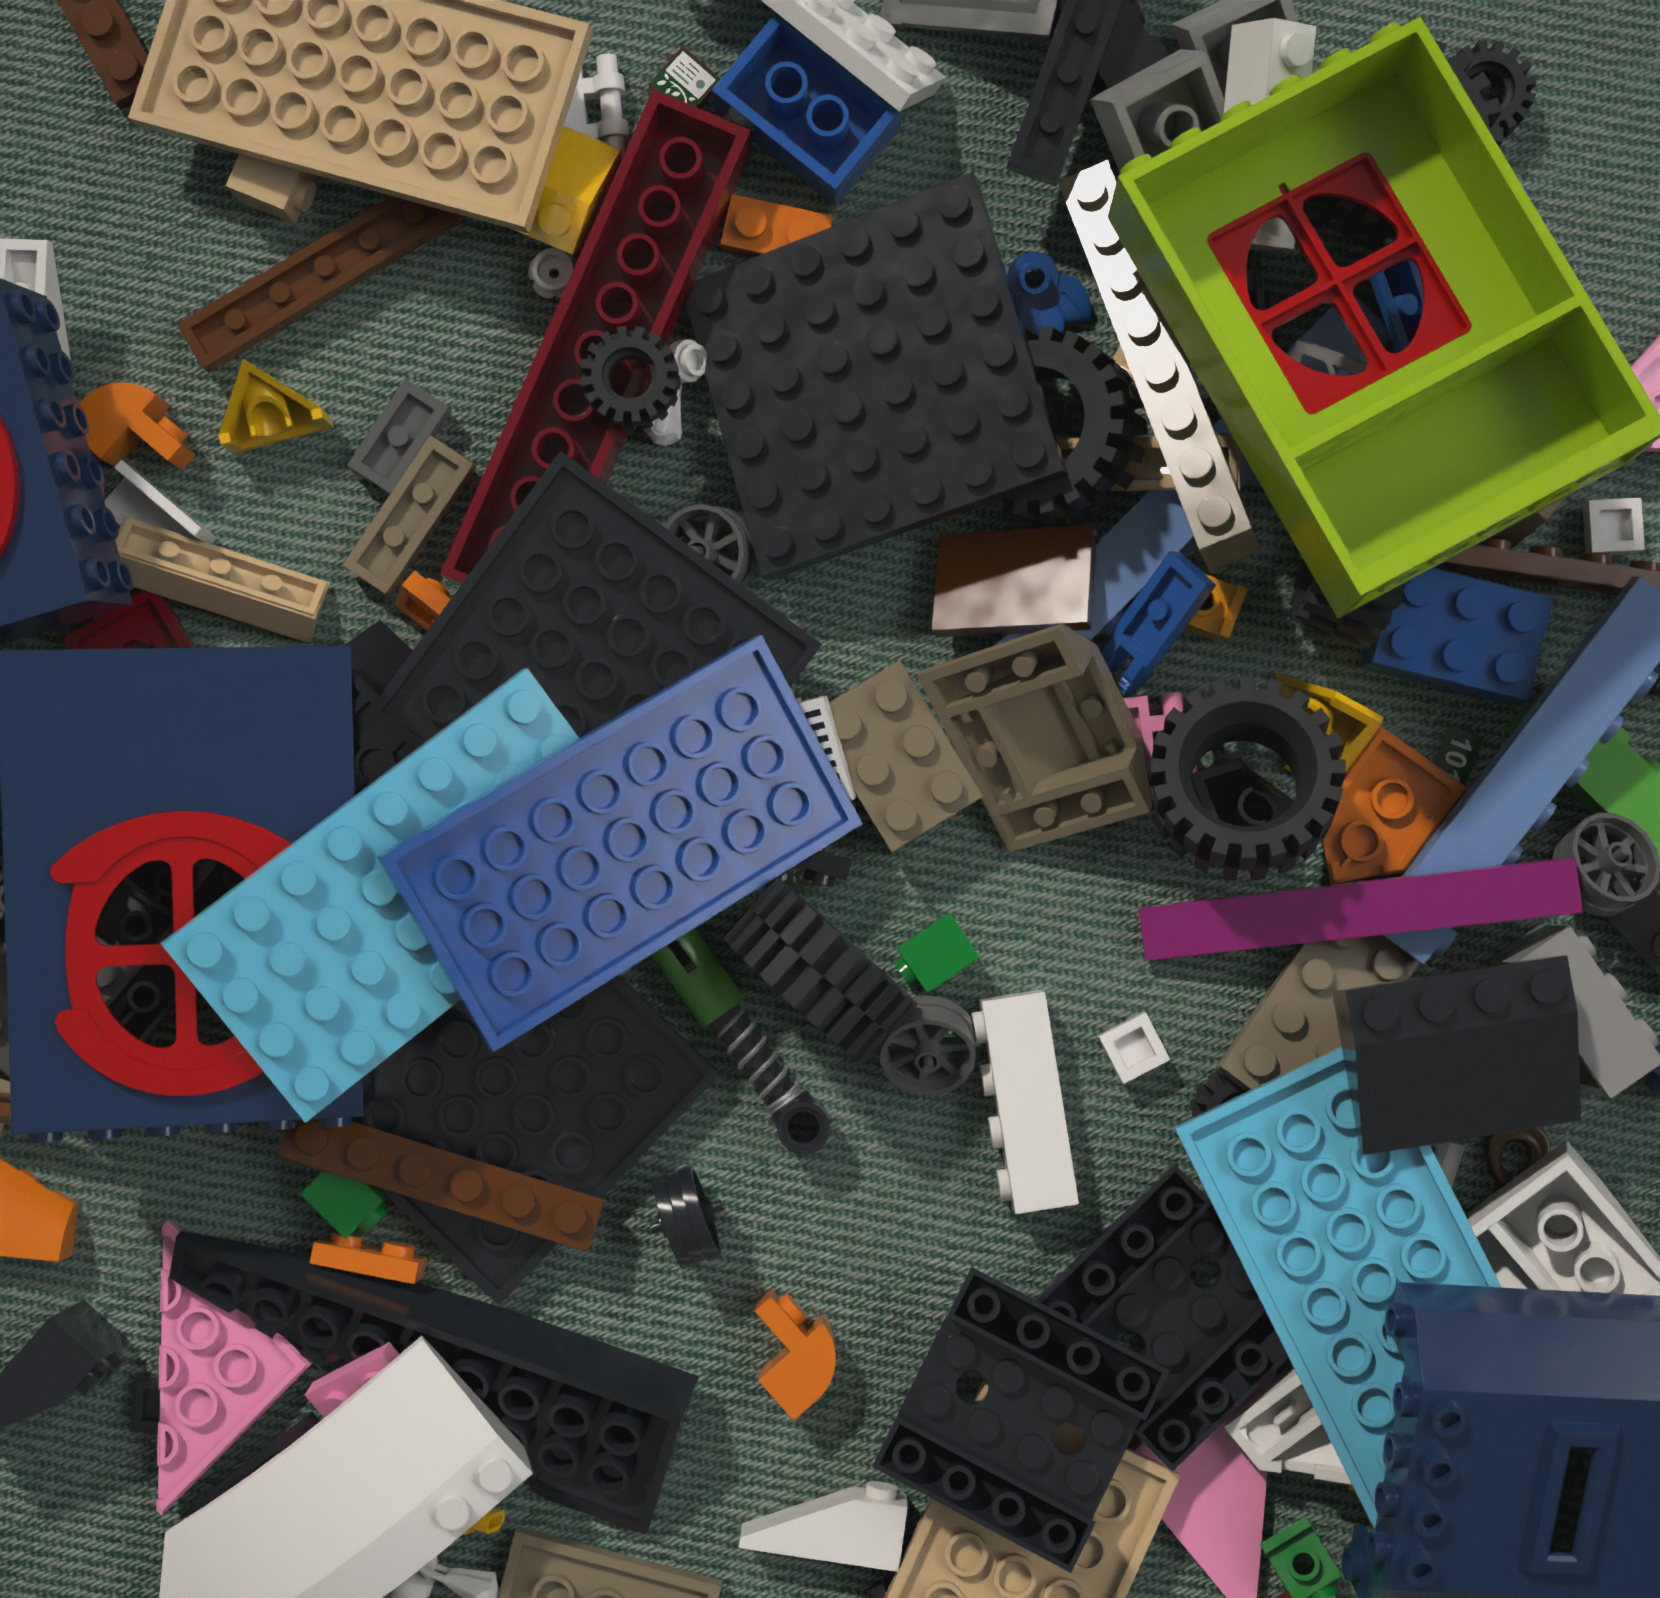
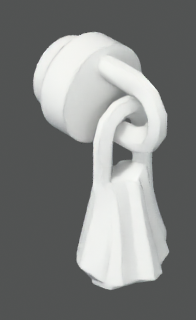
[643,339,707,447]
[391,1556,500,1598]

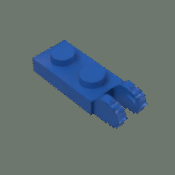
[1101,551,1216,698]

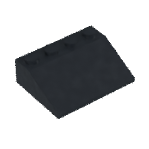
[1332,955,1581,1155]

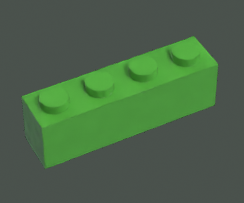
[1503,684,1660,861]

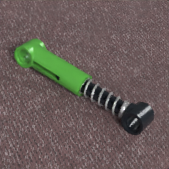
[651,927,830,1155]

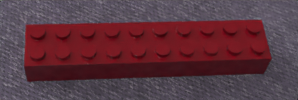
[440,89,753,586]

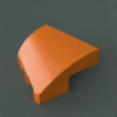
[0,1158,78,1262]

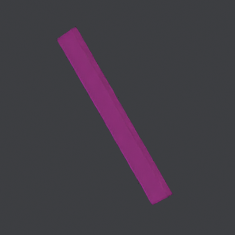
[1138,857,1583,961]

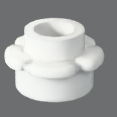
[528,248,577,299]

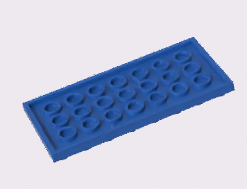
[377,635,863,1052]

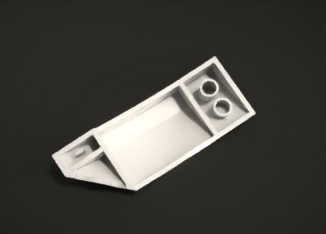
[1224,1140,1660,1485]
[159,1336,533,1598]

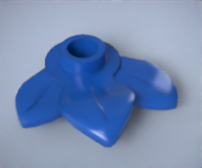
[1007,252,1092,337]

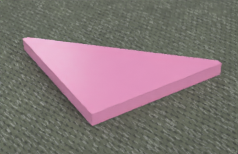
[156,1220,313,1516]
[1130,1371,1276,1598]

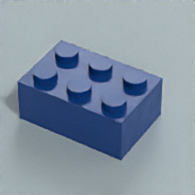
[712,13,902,207]
[1359,568,1554,706]

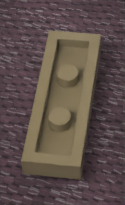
[342,435,477,597]

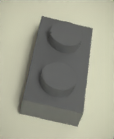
[347,378,452,494]

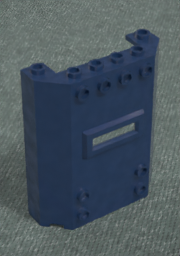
[1342,1282,1660,1598]

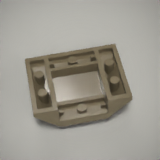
[917,623,1152,853]

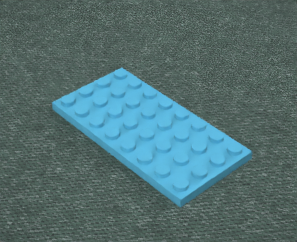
[160,668,579,1123]
[1174,1046,1501,1529]

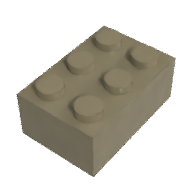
[829,660,983,853]

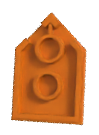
[1322,726,1466,884]

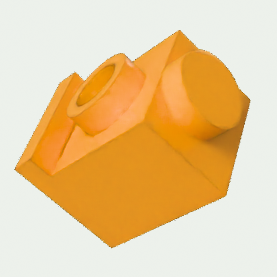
[1185,574,1248,644]

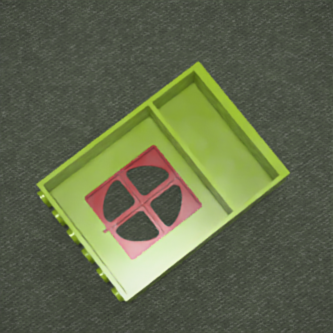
[1107,16,1660,619]

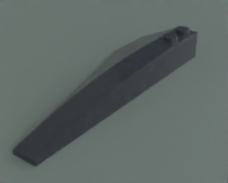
[169,1231,699,1535]

